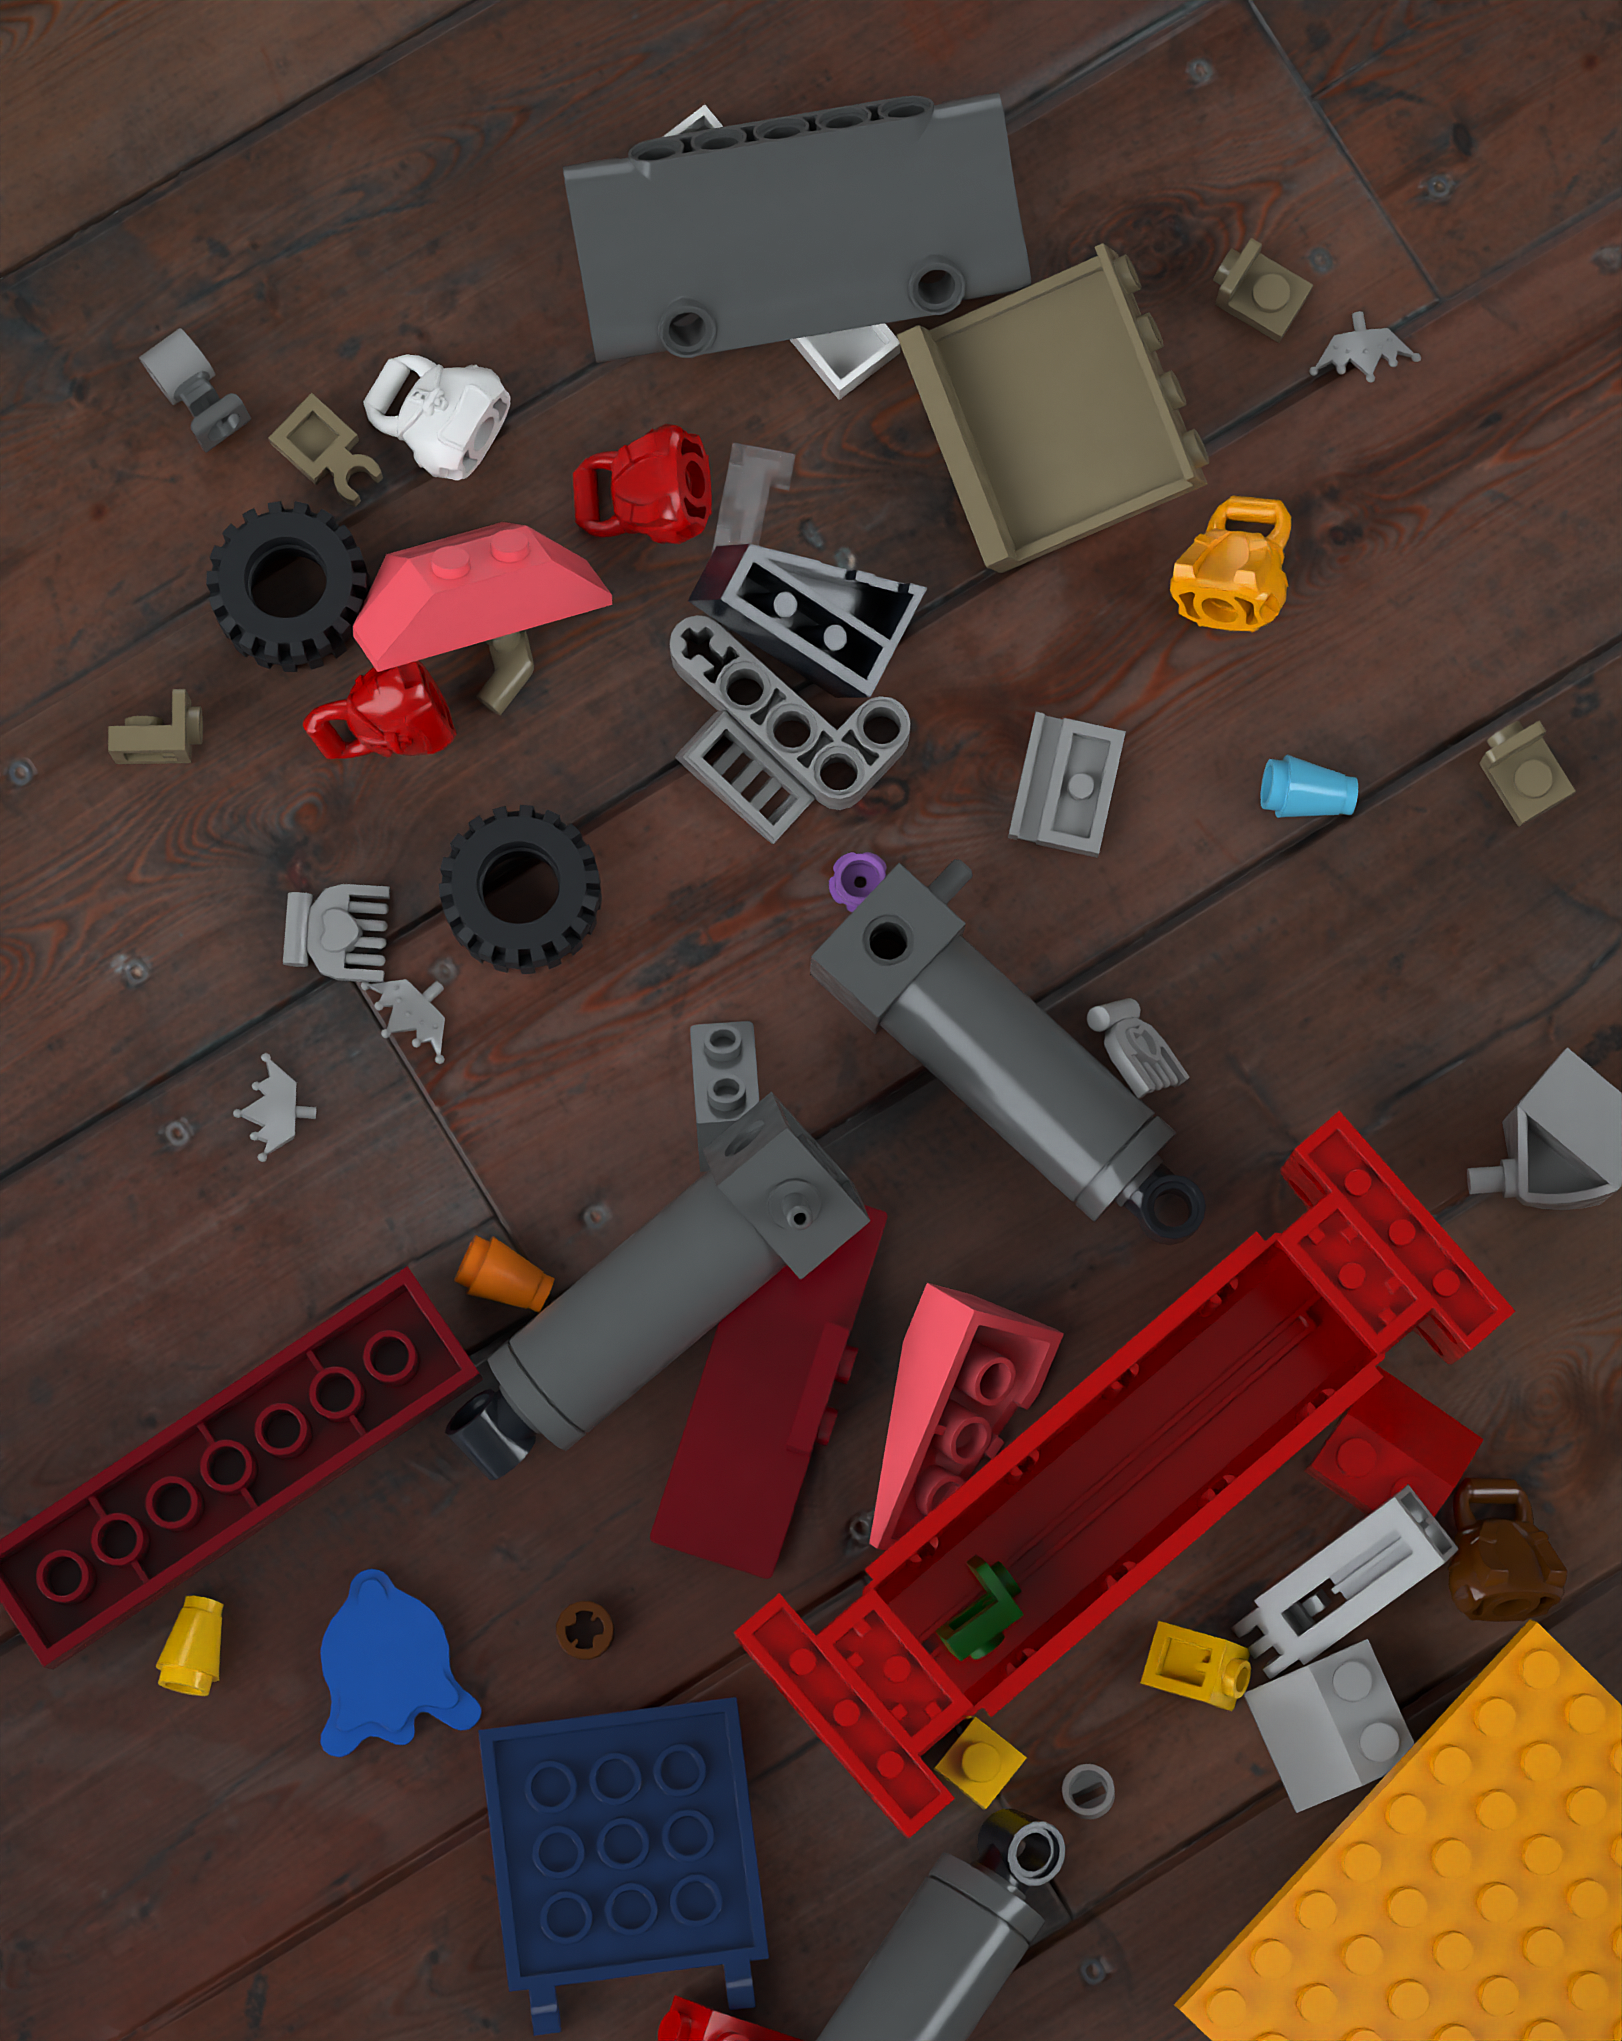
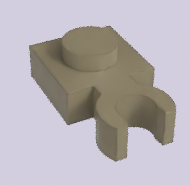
[268,393,383,507]

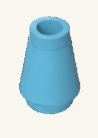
[1261,755,1358,818]

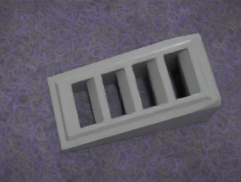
[675,710,816,844]

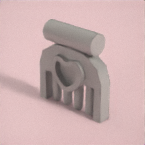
[283,884,391,983]
[1087,998,1190,1099]

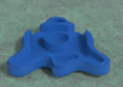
[320,1569,482,1758]

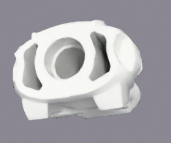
[363,354,510,480]

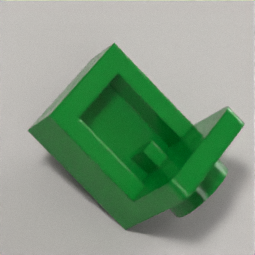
[935,1554,1024,1661]

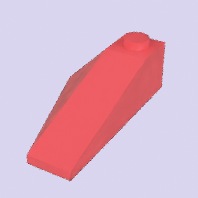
[869,1283,1064,1550]

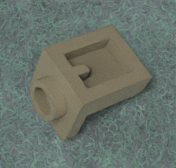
[1213,238,1313,343]
[108,689,203,764]
[1479,721,1576,827]

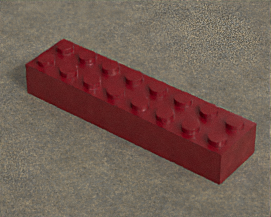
[0,1266,484,1670]

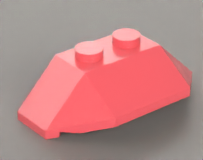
[353,522,612,672]

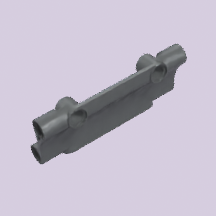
[562,92,1031,363]

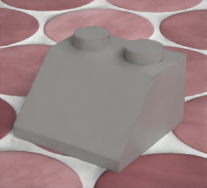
[1243,1639,1415,1813]

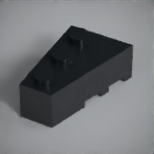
[688,544,927,698]

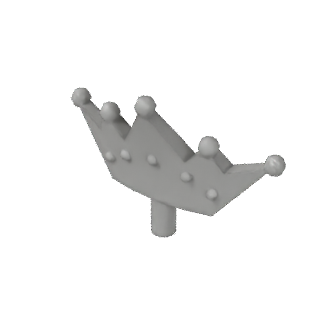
[1309,311,1421,382]
[361,979,445,1064]
[233,1053,316,1162]

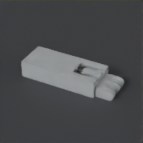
[1231,1485,1459,1679]

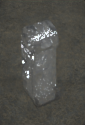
[706,442,795,631]

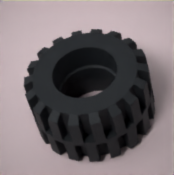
[206,501,371,672]
[439,805,602,974]

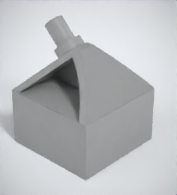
[1467,1047,1622,1210]

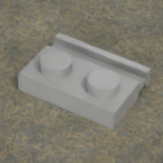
[1008,712,1126,858]

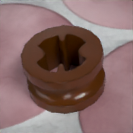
[556,1601,614,1660]

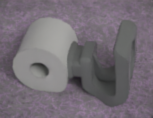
[139,328,252,453]

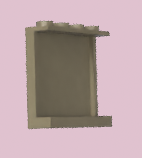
[897,243,1209,573]

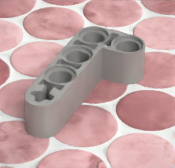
[669,615,911,810]

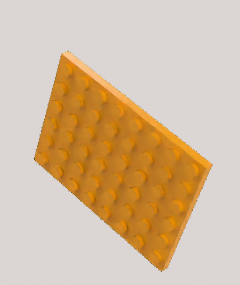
[1174,1619,1622,2041]

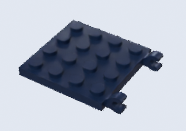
[478,1697,769,2036]

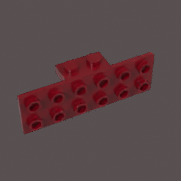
[650,1205,888,1579]

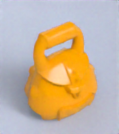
[1170,495,1291,633]

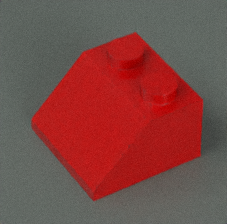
[1304,1366,1484,1517]

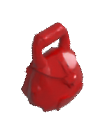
[573,424,712,545]
[303,660,457,759]

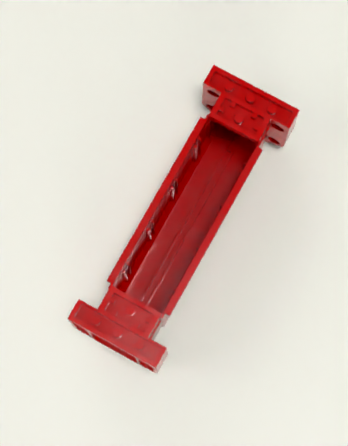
[733,1110,1516,1839]

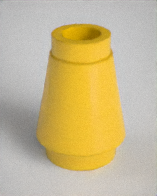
[156,1596,223,1696]

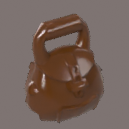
[1448,1477,1568,1622]

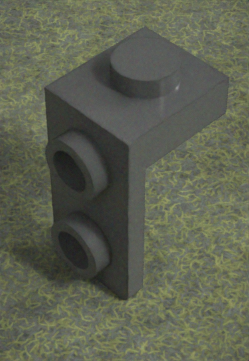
[690,1021,760,1172]

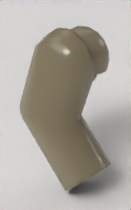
[476,630,534,716]

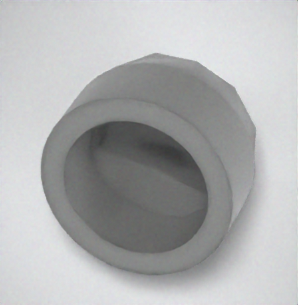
[1062,1764,1115,1819]

